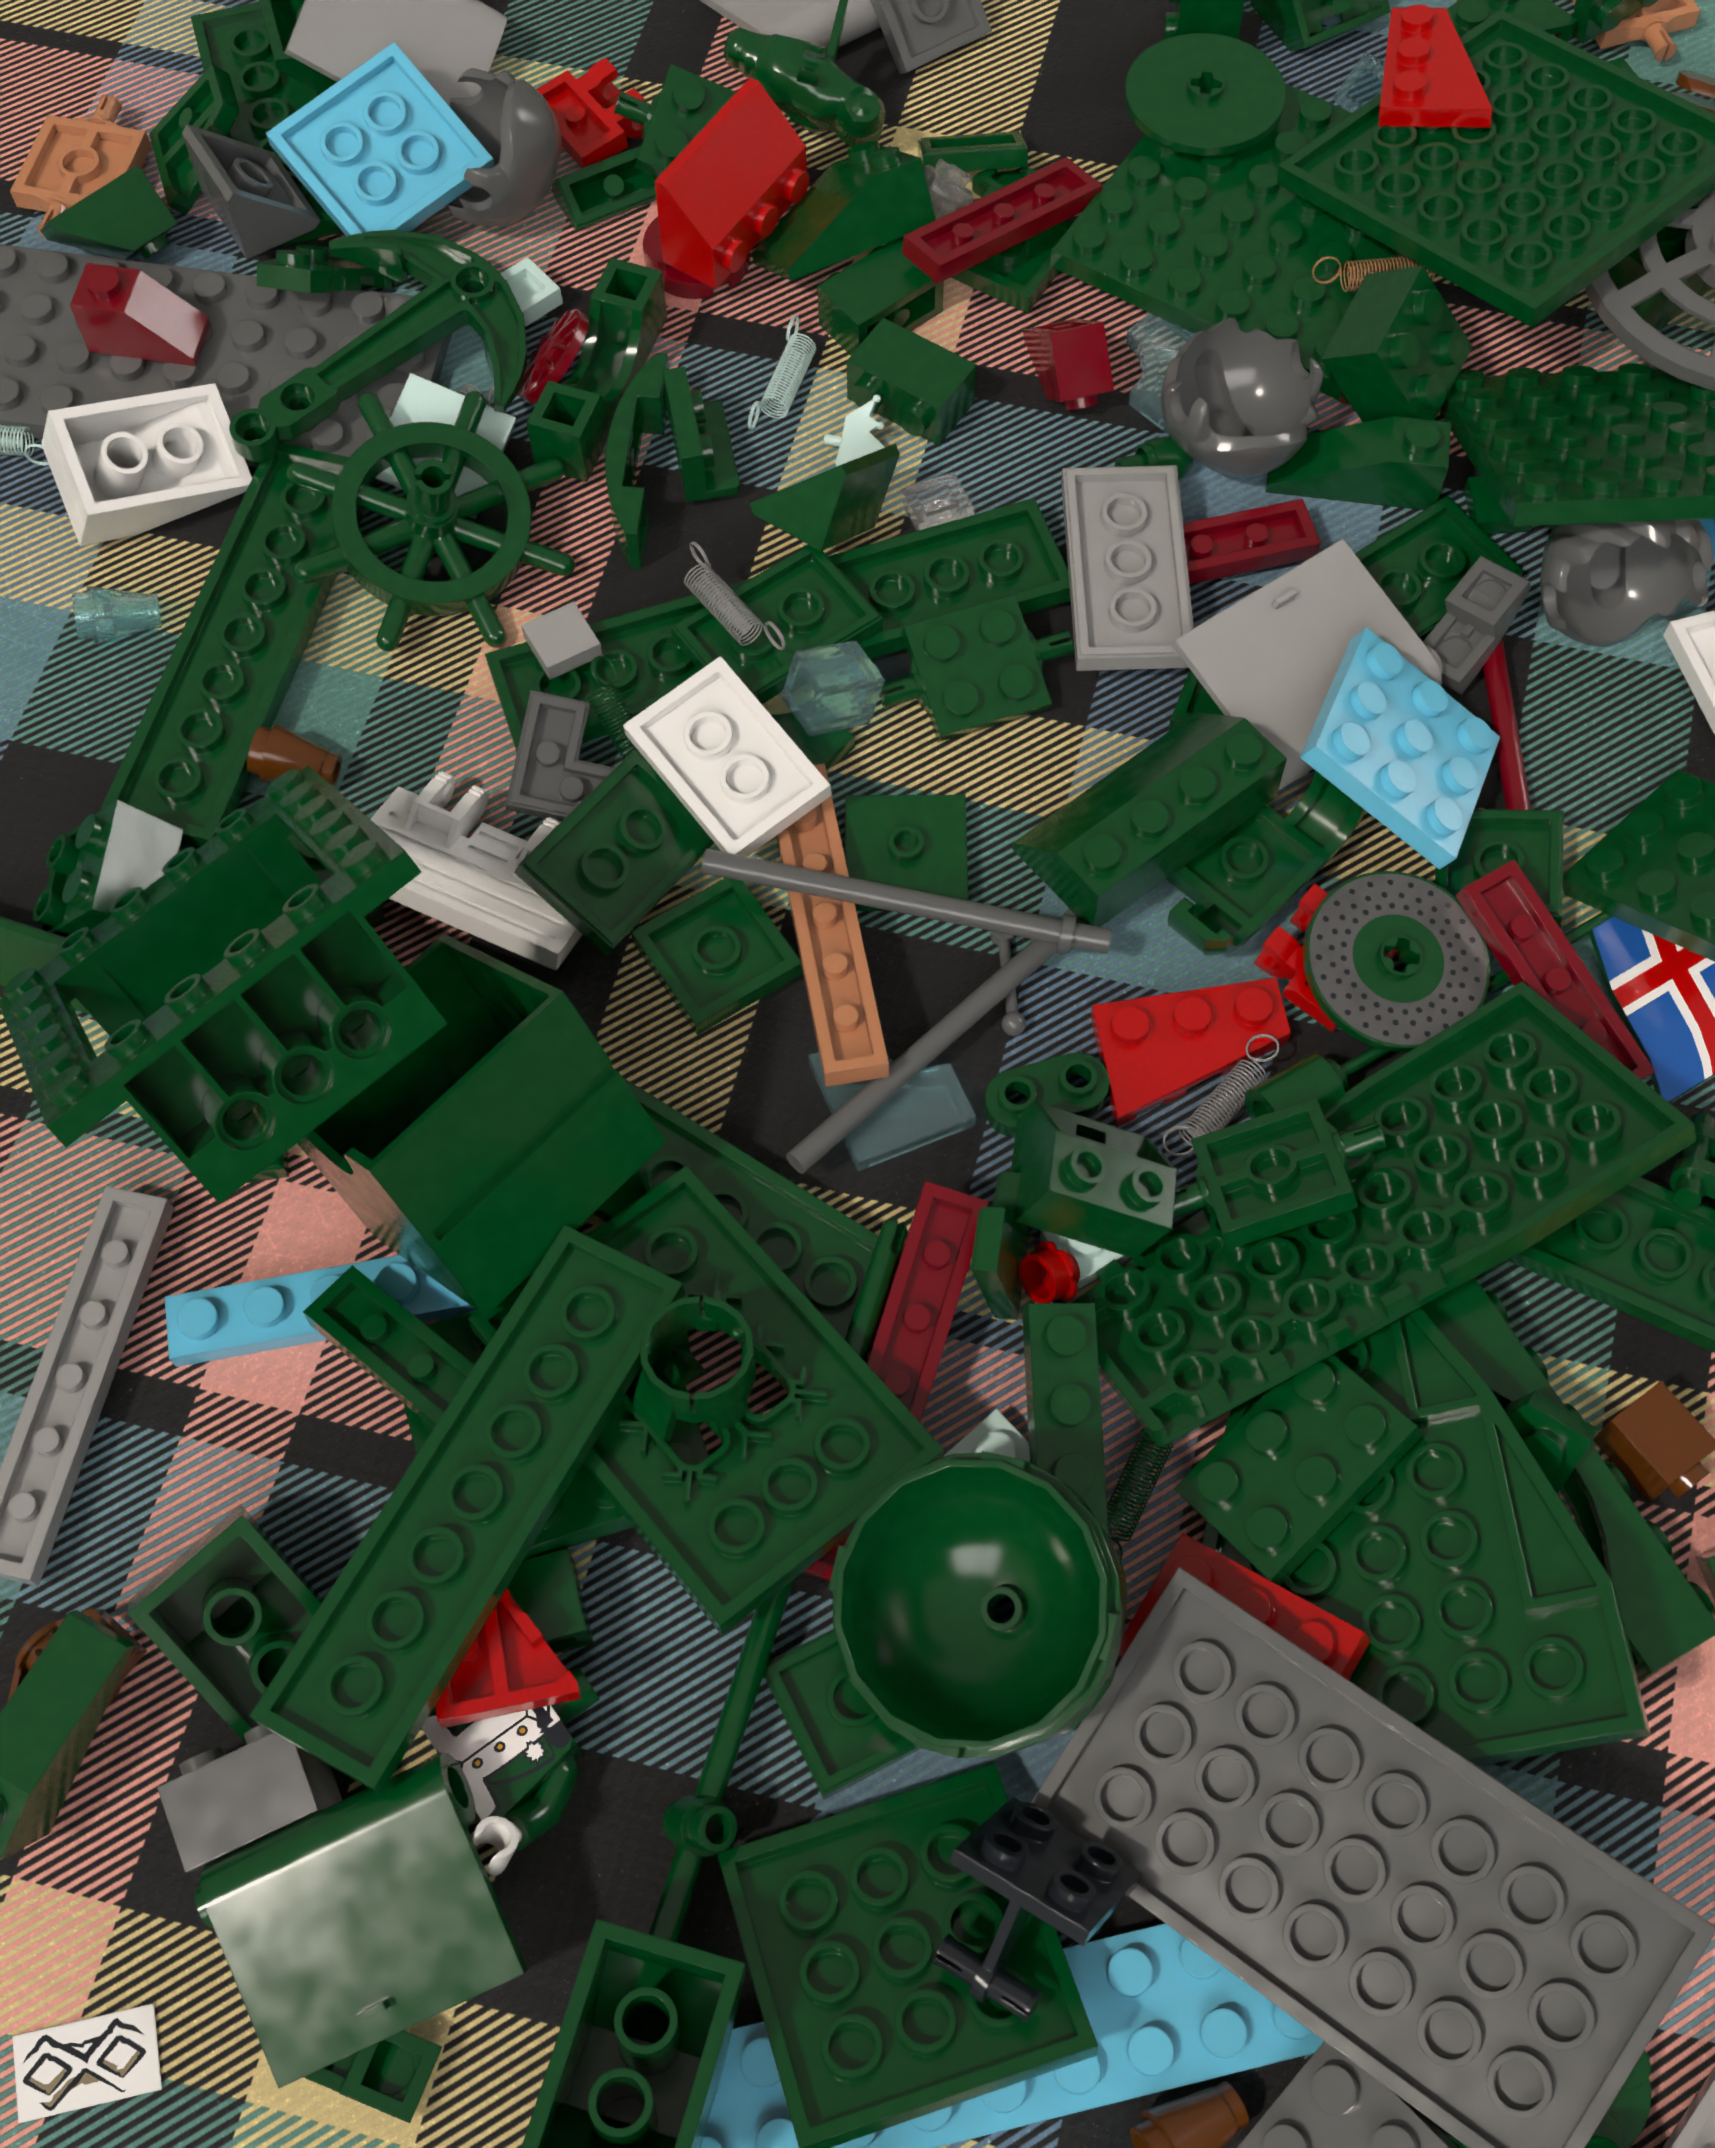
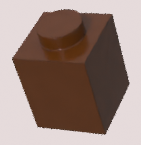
[1593,1381,1715,1504]

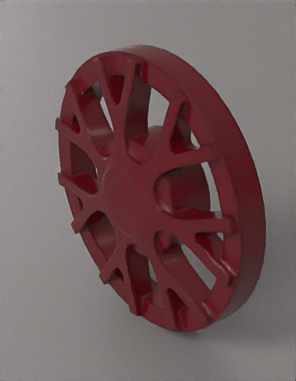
[518,309,589,404]

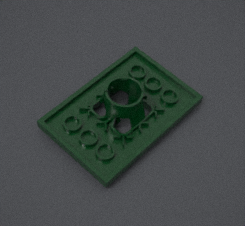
[469,1165,944,1635]

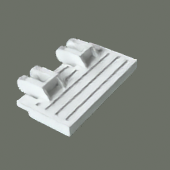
[370,771,583,971]

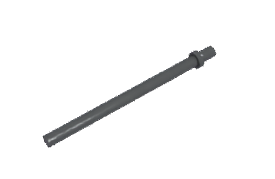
[701,849,1112,954]
[786,909,1084,1174]

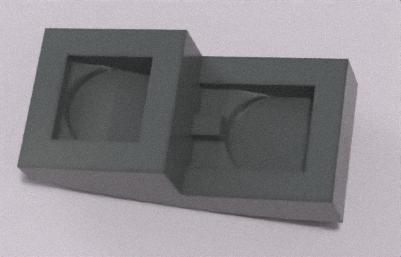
[1423,556,1531,695]

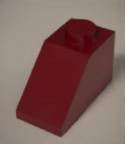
[70,263,211,366]
[1023,319,1114,410]

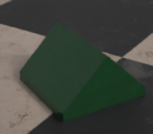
[749,443,900,551]

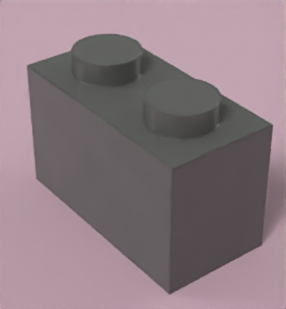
[157,1725,343,1873]

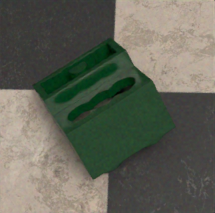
[1250,0,1391,52]
[1011,1101,1177,1259]

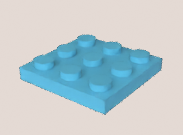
[266,42,495,236]
[1300,627,1500,870]

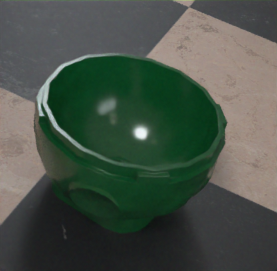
[828,1451,1128,1758]

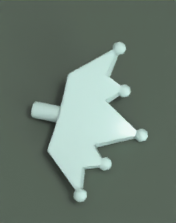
[824,394,885,466]

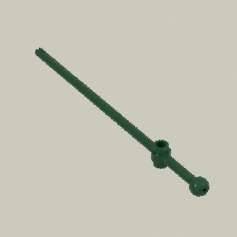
[648,1218,907,1942]

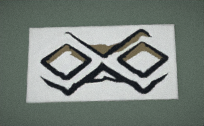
[12,2003,162,2123]

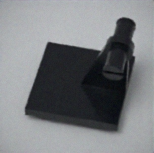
[933,1797,1142,2023]

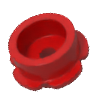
[1019,1241,1080,1303]

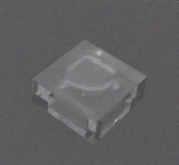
[901,472,974,531]

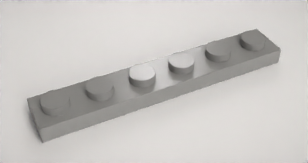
[0,1186,174,1586]

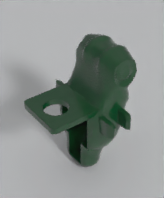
[724,0,885,147]

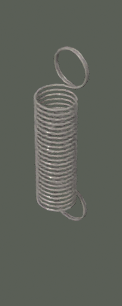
[684,541,786,650]
[1163,1034,1279,1156]

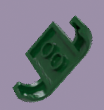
[1166,771,1366,956]

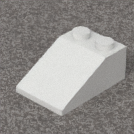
[41,383,252,546]

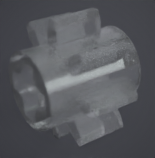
[923,159,974,220]

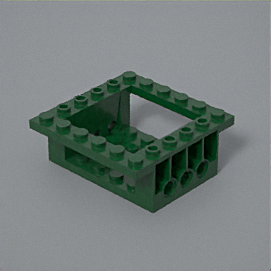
[0,765,448,1204]

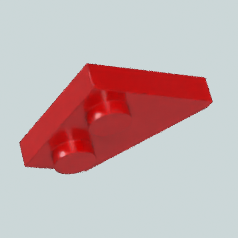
[435,1588,581,1729]

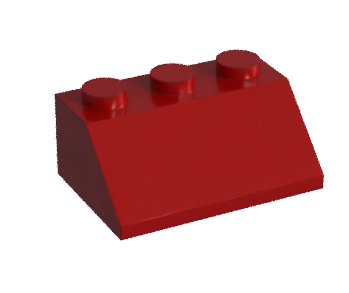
[654,77,809,289]

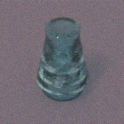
[72,586,162,644]

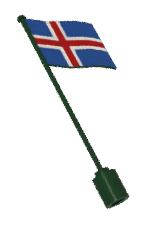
[1245,912,1715,1119]

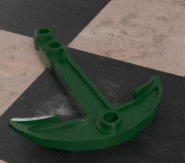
[229,230,527,462]

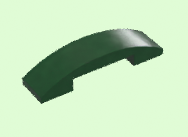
[605,353,669,570]

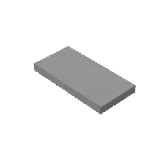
[1061,465,1194,671]

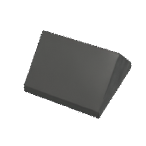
[182,124,321,259]

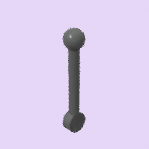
[990,931,1026,1036]

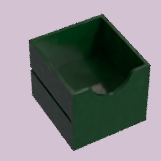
[297,934,667,1317]

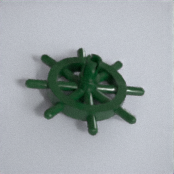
[286,391,575,652]

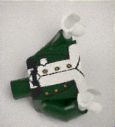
[421,1664,600,1876]

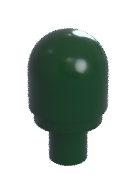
[1115,435,1194,480]

